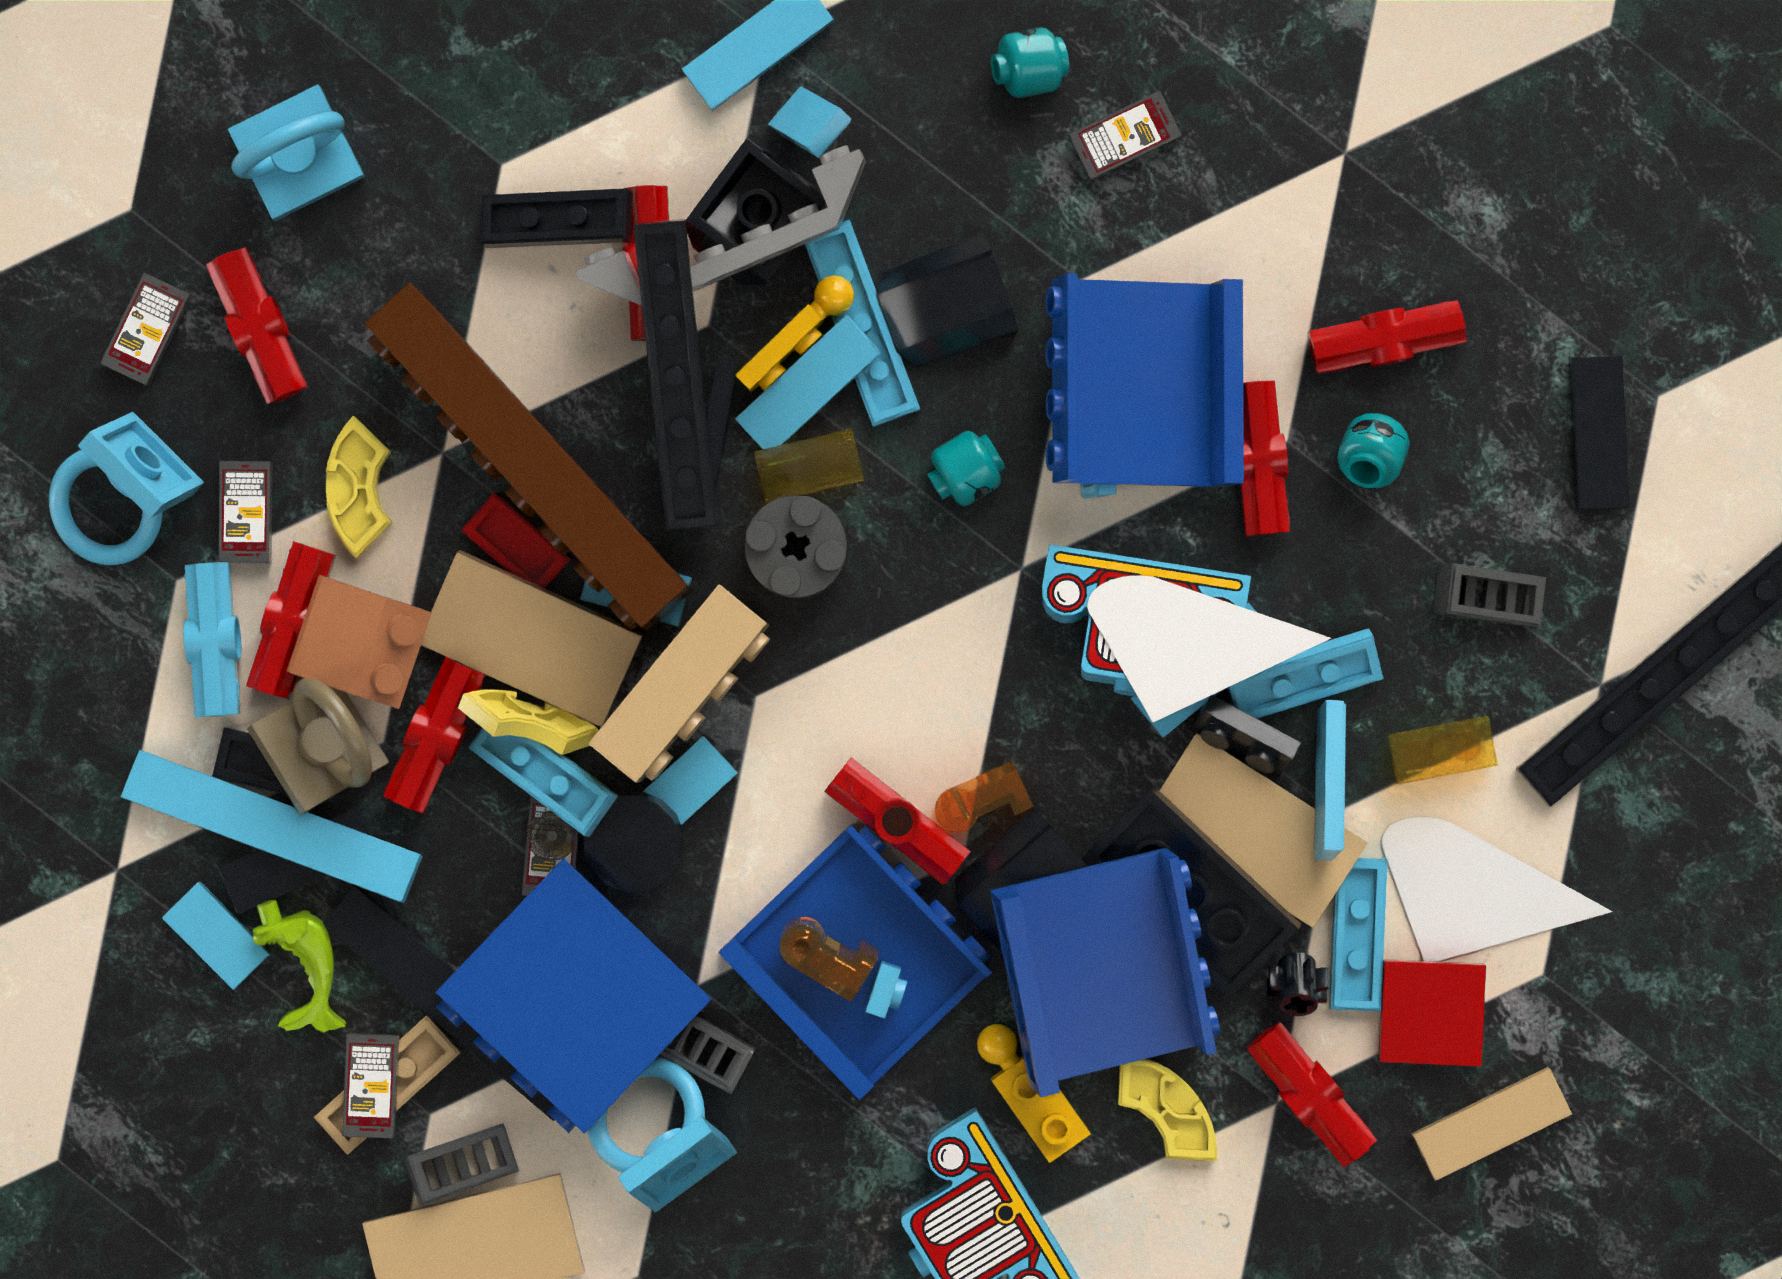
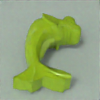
[252,900,346,1033]

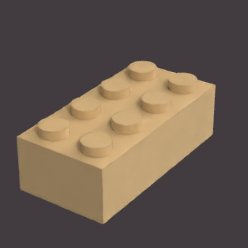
[588,584,770,783]

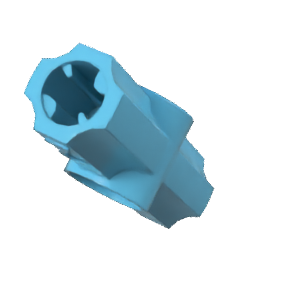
[183,562,242,717]

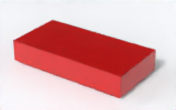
[461,492,572,589]

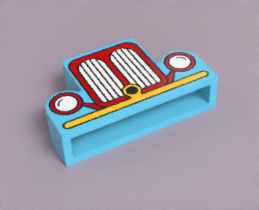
[1042,544,1251,697]
[901,1107,1080,1279]

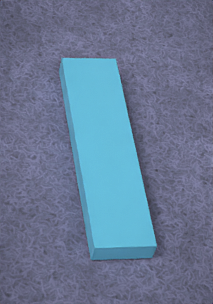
[805,219,920,427]

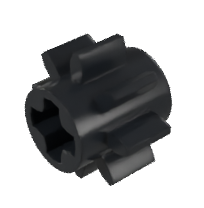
[1267,953,1329,1016]

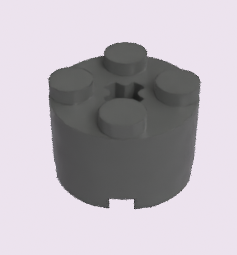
[745,495,847,599]

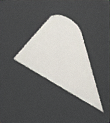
[1087,575,1331,722]
[1381,817,1613,961]

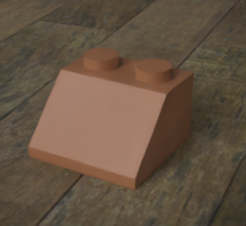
[287,575,432,709]

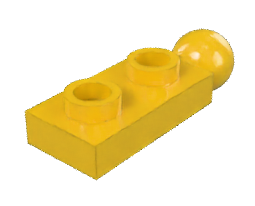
[735,275,854,393]
[977,1024,1091,1163]

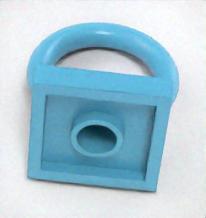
[228,84,365,221]
[49,412,204,565]
[587,1057,737,1212]

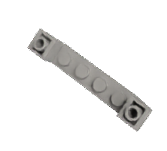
[576,145,866,306]

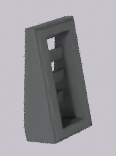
[1433,563,1546,628]
[660,1015,756,1094]
[404,1123,519,1205]

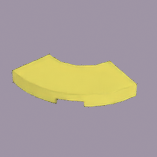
[326,416,392,559]
[458,690,599,755]
[1118,1058,1217,1161]

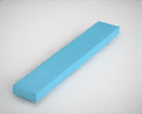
[121,750,423,903]

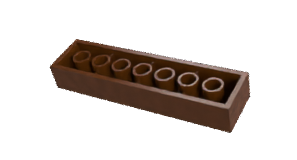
[364,282,693,632]

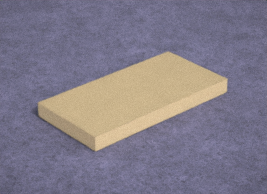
[421,550,644,727]
[1159,733,1368,928]
[362,1173,585,1279]

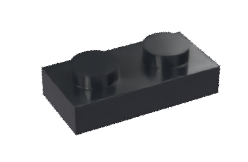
[1190,695,1301,777]

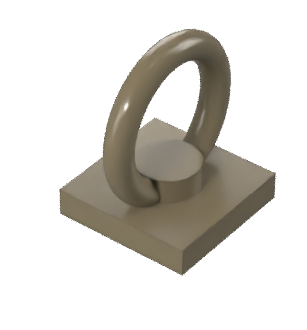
[247,678,389,816]

